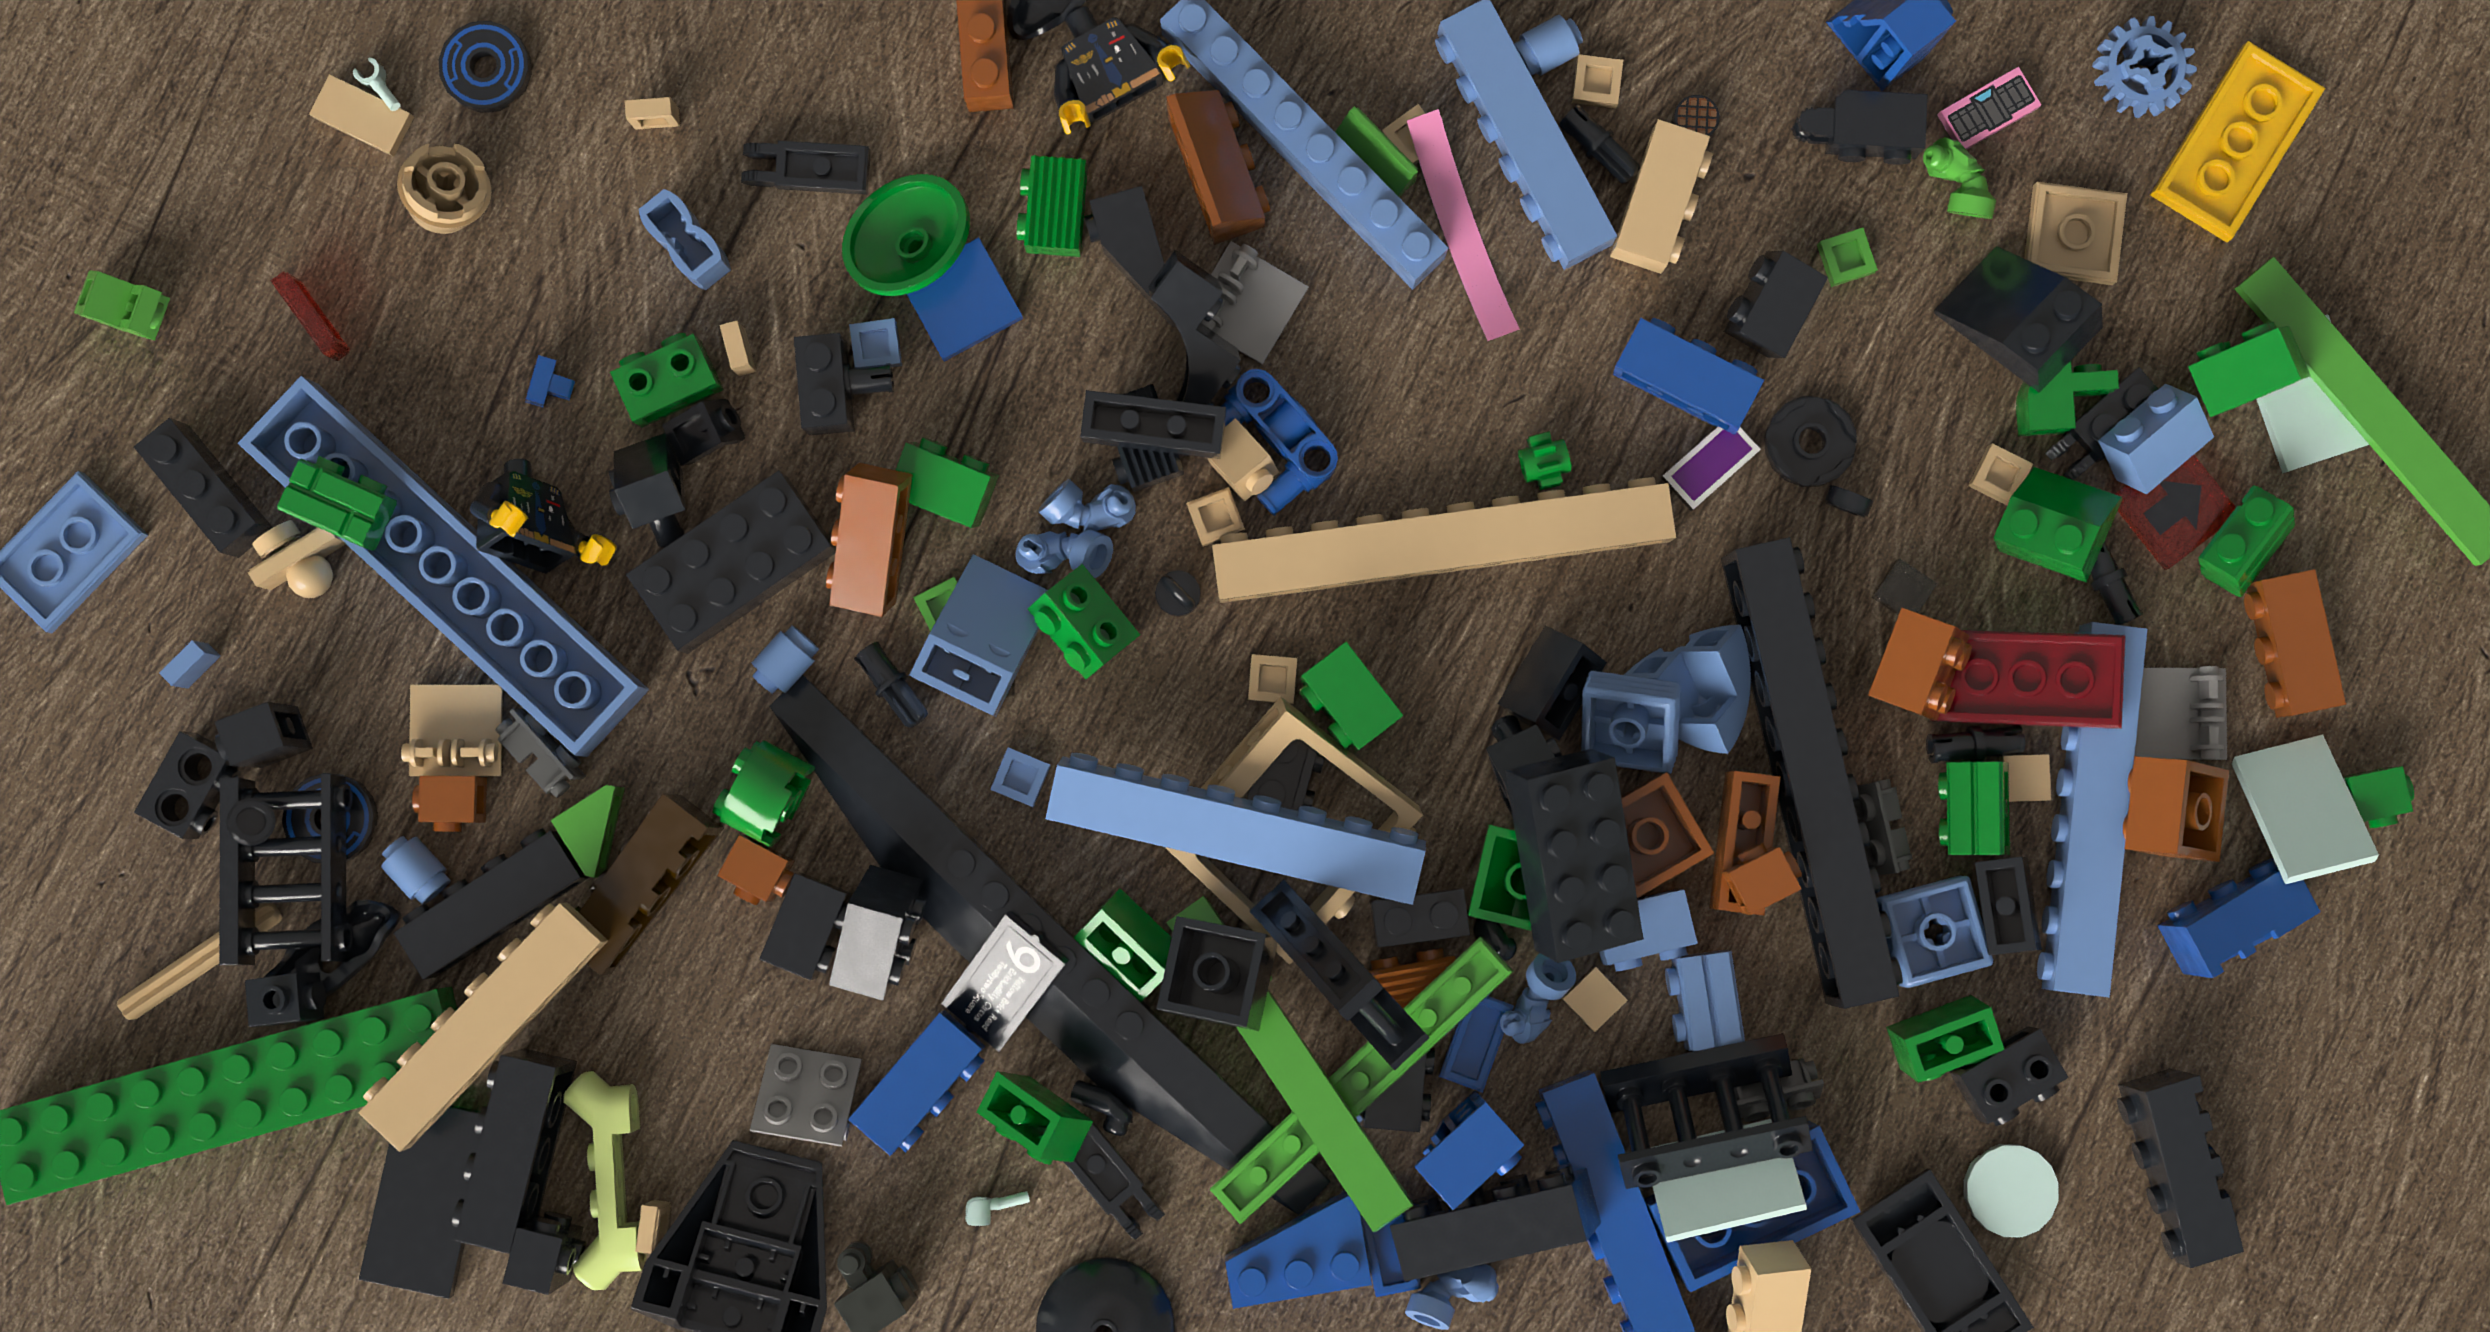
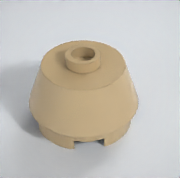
[397,144,491,234]

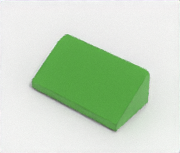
[1335,106,1418,197]

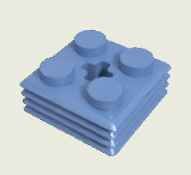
[1581,671,1681,774]
[1876,876,1993,988]

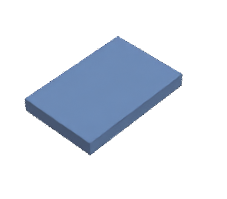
[0,471,148,633]

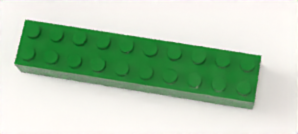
[0,986,458,1206]

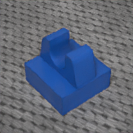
[525,355,575,408]

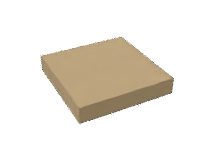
[2024,181,2127,285]

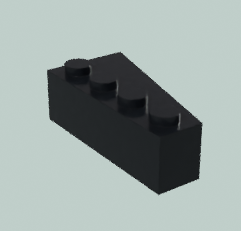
[2117,1068,2244,1268]

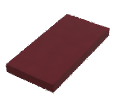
[1931,630,2126,729]

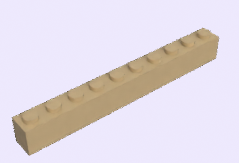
[1212,477,1676,603]

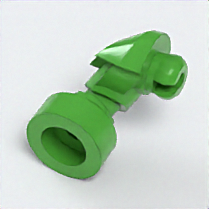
[1923,137,1996,219]

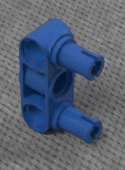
[1220,369,1338,516]

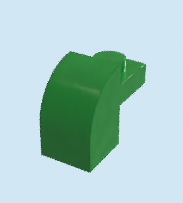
[2016,361,2119,437]

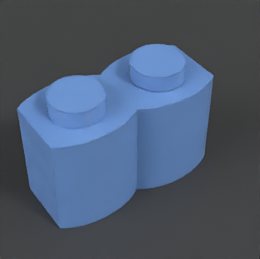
[639,189,731,290]

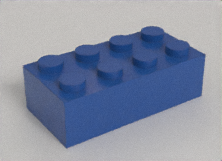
[1644,1121,1860,1292]

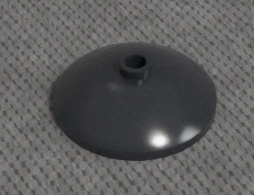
[1036,1257,1175,1332]

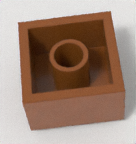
[1868,608,1972,721]
[2123,756,2229,862]
[1621,772,1714,898]

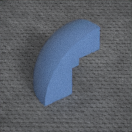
[1624,625,1751,754]

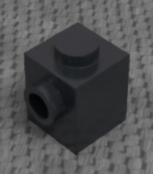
[245,972,326,1027]

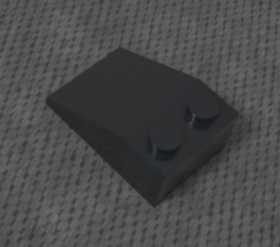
[1934,246,2103,393]

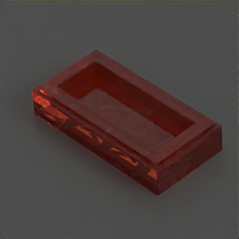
[270,271,350,361]

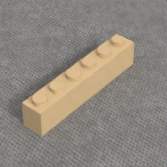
[358,902,608,1152]

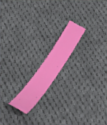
[1407,109,1520,341]

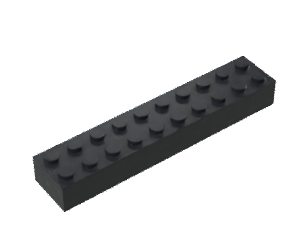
[1721,537,1903,1009]

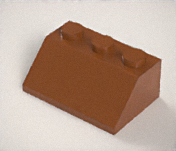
[1166,90,1271,245]

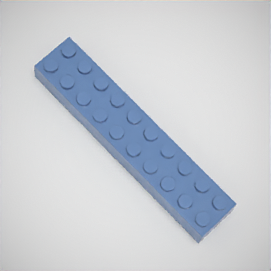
[238,376,649,757]

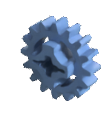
[2092,16,2197,118]

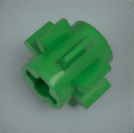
[1518,431,1571,490]

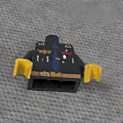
[1053,7,1190,134]
[470,459,617,574]

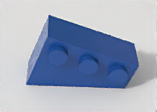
[1826,0,1956,91]
[2157,858,2320,978]
[1414,1090,1524,1210]
[1225,1190,1372,1309]

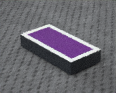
[1661,427,1761,511]

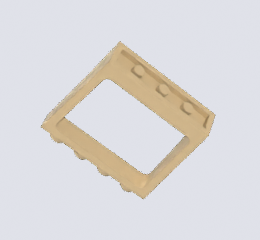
[1166,697,1423,965]

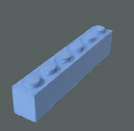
[1435,0,1617,270]

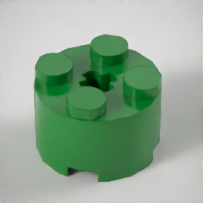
[712,740,815,847]

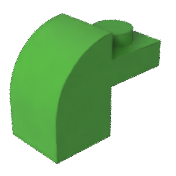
[74,270,170,341]

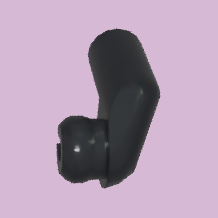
[1473,918,1517,961]
[1070,1080,1133,1136]

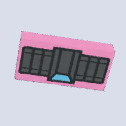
[1937,66,2041,150]

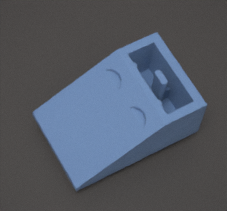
[909,554,1048,717]

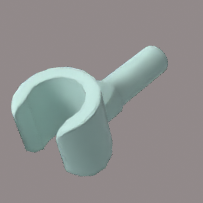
[353,57,400,111]
[965,1191,1030,1226]

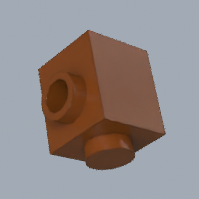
[412,776,487,832]
[717,835,795,905]
[1722,843,1802,915]

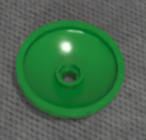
[842,174,970,296]

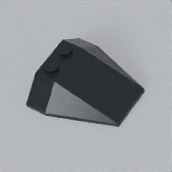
[631,1140,827,1332]

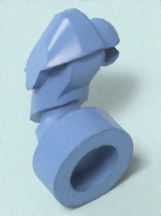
[1038,479,1136,532]
[1016,529,1113,578]
[1500,953,1576,1044]
[1405,1264,1499,1330]

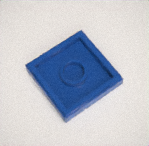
[907,237,1023,362]

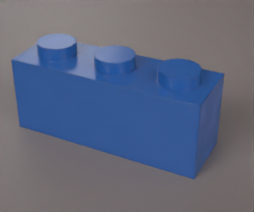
[1613,318,1764,435]
[848,1010,985,1156]

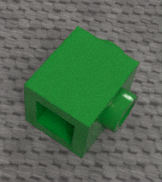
[2343,766,2414,828]

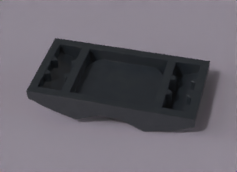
[1851,1168,2034,1332]

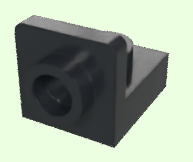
[662,399,745,466]

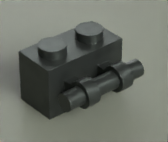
[834,1241,918,1332]

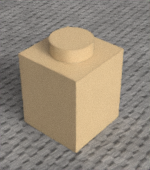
[1206,418,1279,502]

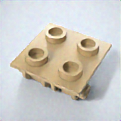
[401,685,503,776]

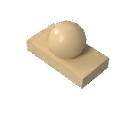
[248,528,346,598]

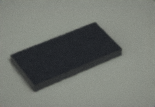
[359,1105,480,1299]

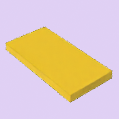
[2150,41,2326,242]

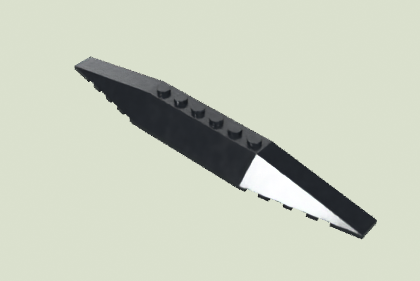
[769,675,1331,1215]

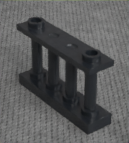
[219,773,353,966]
[1250,879,1430,1070]
[1600,1033,1813,1189]

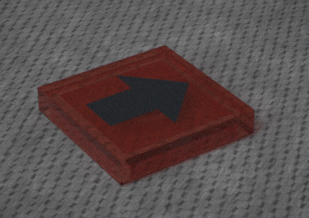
[2114,455,2236,570]

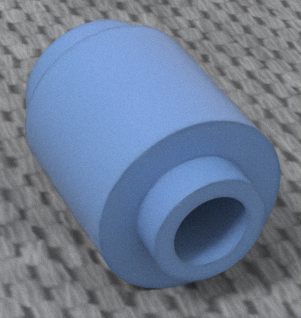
[1514,15,1583,76]
[751,625,819,694]
[381,836,451,905]

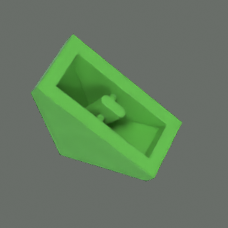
[550,785,625,878]

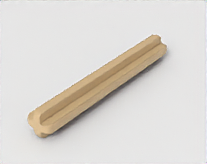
[117,903,282,1020]

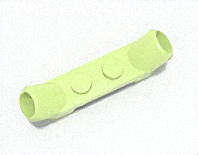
[564,1071,647,1290]

